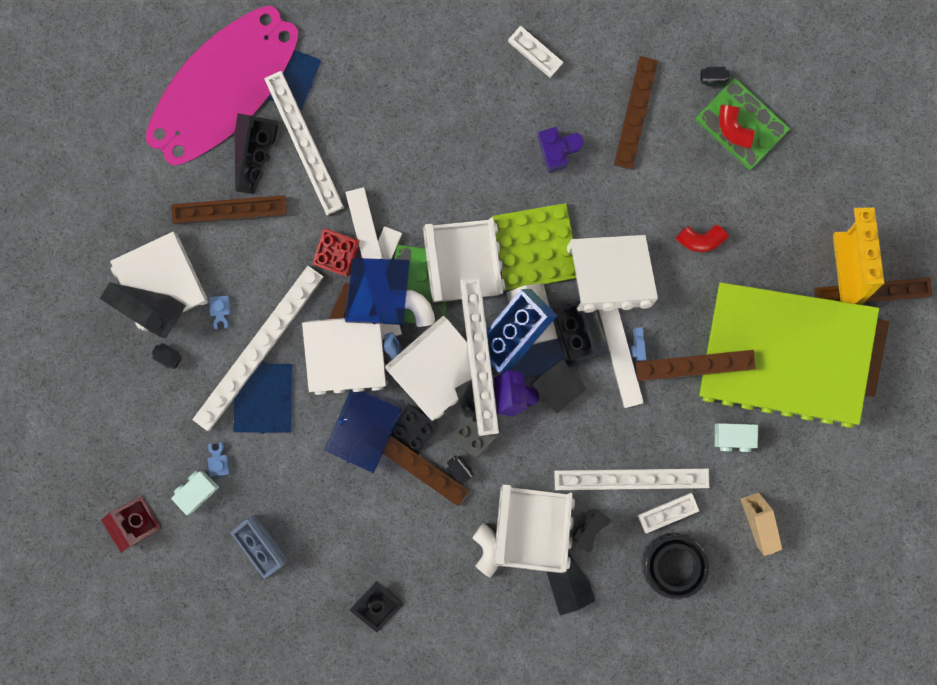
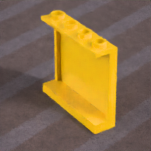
[833,207,884,305]

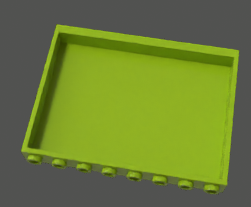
[699,282,879,428]

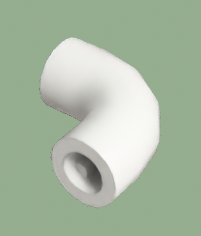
[391,290,435,327]
[472,523,498,578]

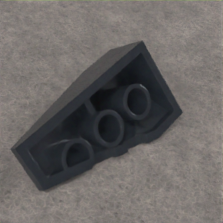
[235,113,282,194]
[99,282,186,338]
[546,552,595,616]

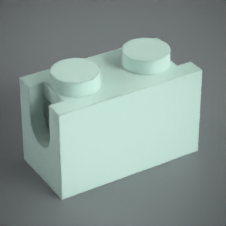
[715,424,758,452]
[171,471,219,515]

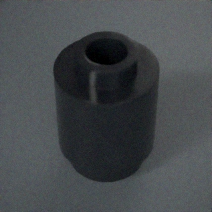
[700,66,729,86]
[152,343,182,369]
[446,456,474,484]

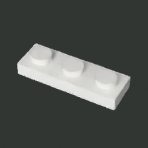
[508,26,563,78]
[637,493,699,533]

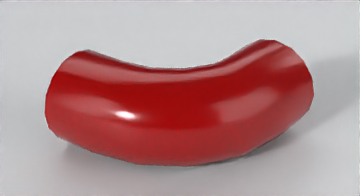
[719,104,755,149]
[675,224,729,253]

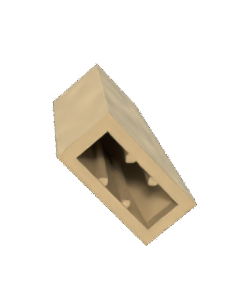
[741,493,782,556]

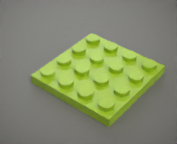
[491,203,577,291]

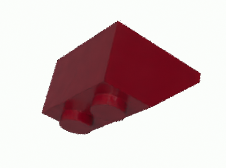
[101,495,161,553]

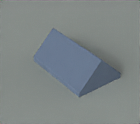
[230,514,288,579]

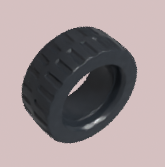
[641,532,709,600]

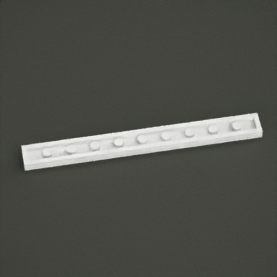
[192,266,324,431]

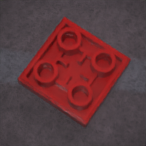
[313,228,360,277]

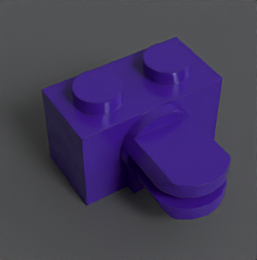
[537,127,583,173]
[494,369,539,417]

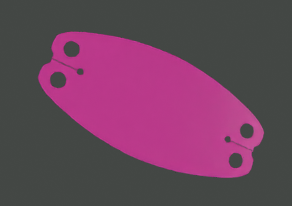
[146,6,298,165]

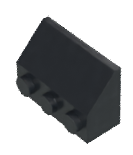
[553,300,610,366]

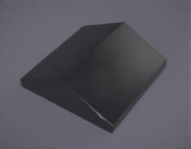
[350,581,404,632]

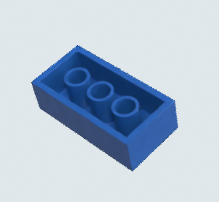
[487,289,557,373]

